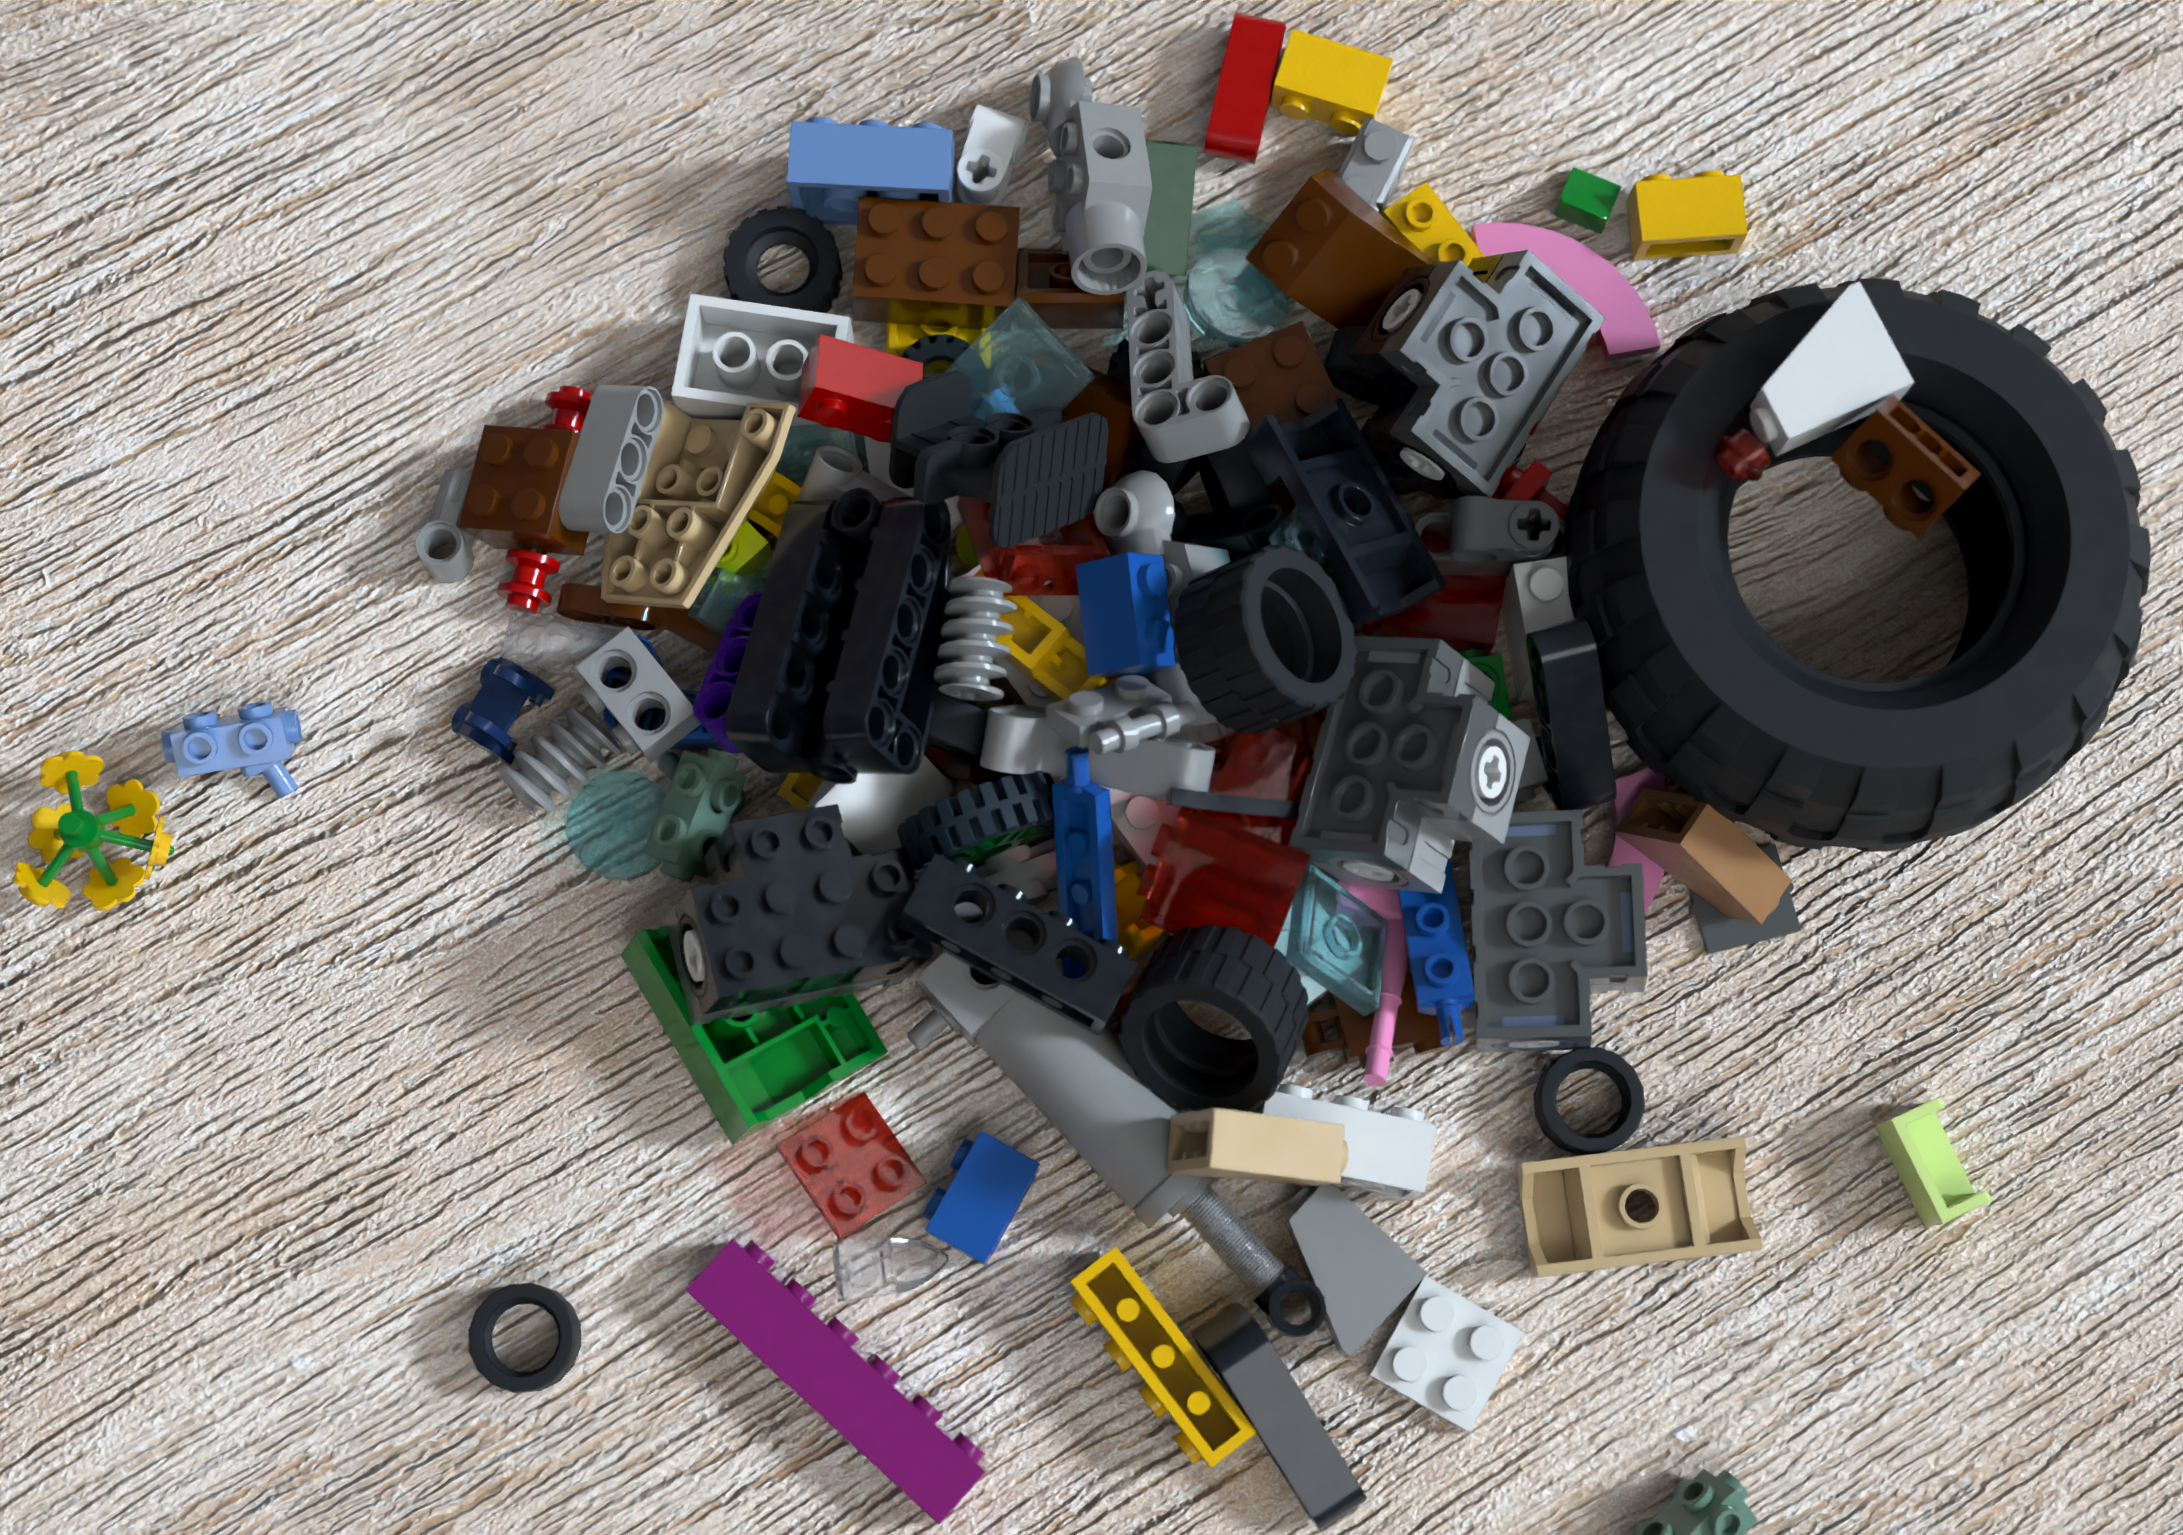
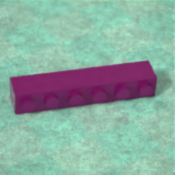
[685,1239,987,1524]

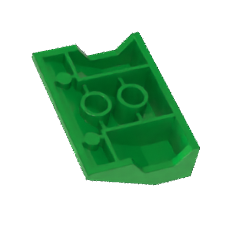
[621,925,888,1145]

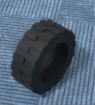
[723,206,843,313]

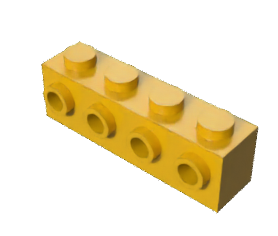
[1068,1246,1257,1468]

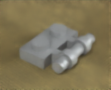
[1046,675,1196,755]

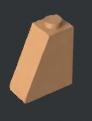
[1614,788,1792,924]

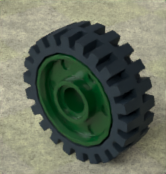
[897,771,1054,880]

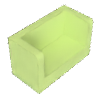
[1875,1097,1992,1228]

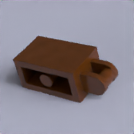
[1302,973,1453,1069]

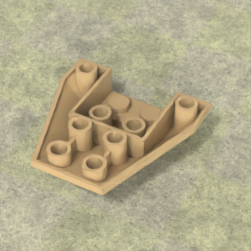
[601,400,796,609]

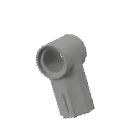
[798,445,911,501]
[415,468,476,583]

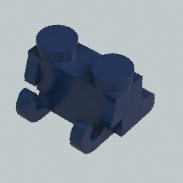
[451,657,556,765]

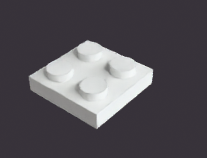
[1369,1276,1524,1433]

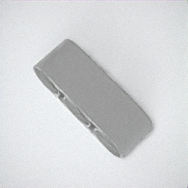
[559,384,664,534]

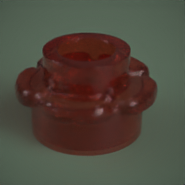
[1717,428,1771,482]

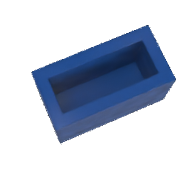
[1076,552,1176,678]
[922,1131,1041,1266]

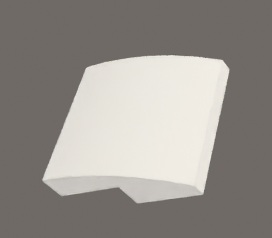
[807,755,955,856]

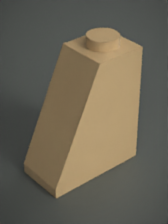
[1166,1108,1348,1186]

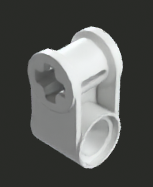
[957,104,1029,206]

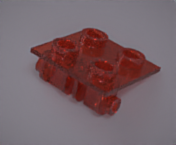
[776,1092,927,1240]

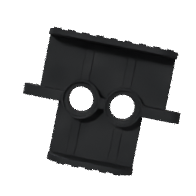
[889,370,1109,548]

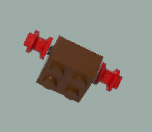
[458,385,591,614]

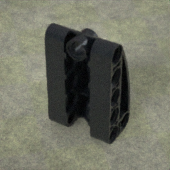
[725,488,951,785]

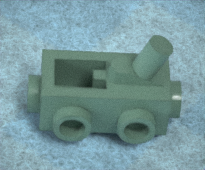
[643,748,747,883]
[1631,1469,1758,1535]

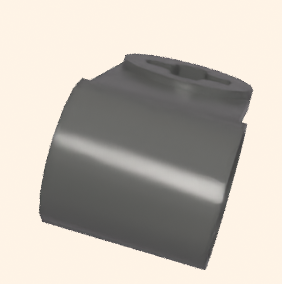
[1449,496,1560,563]

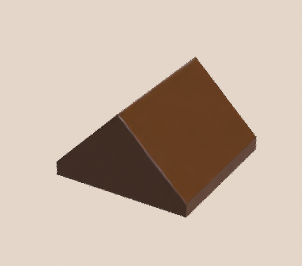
[1016,249,1124,329]

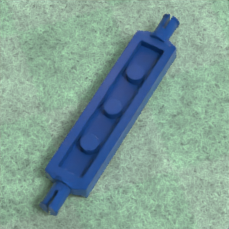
[1052,746,1118,979]
[1397,859,1475,1046]

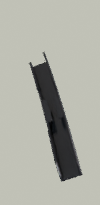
[1166,788,1300,819]

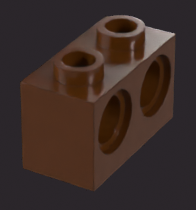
[1830,395,1981,538]

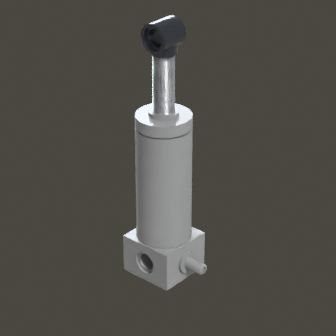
[907,916,1326,1338]

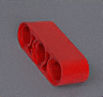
[1204,12,1287,165]

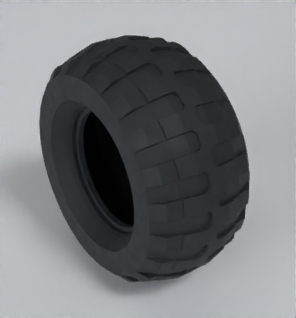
[1564,278,2151,852]

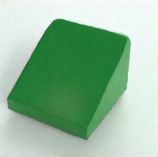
[1553,167,1622,234]

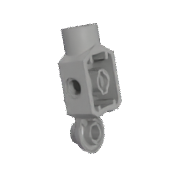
[1029,57,1152,295]
[1094,470,1236,744]

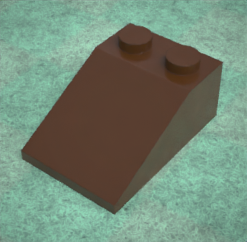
[1245,168,1435,329]

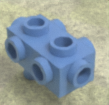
[161,701,302,798]

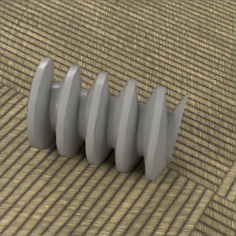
[934,576,1017,701]
[497,706,623,820]

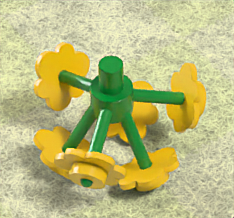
[13,751,175,911]

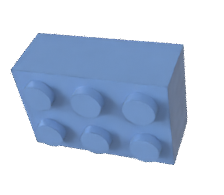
[787,117,957,226]

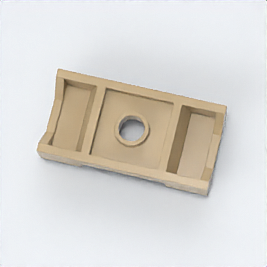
[1515,1136,1763,1279]

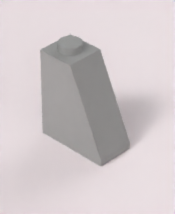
[1285,1184,1428,1358]

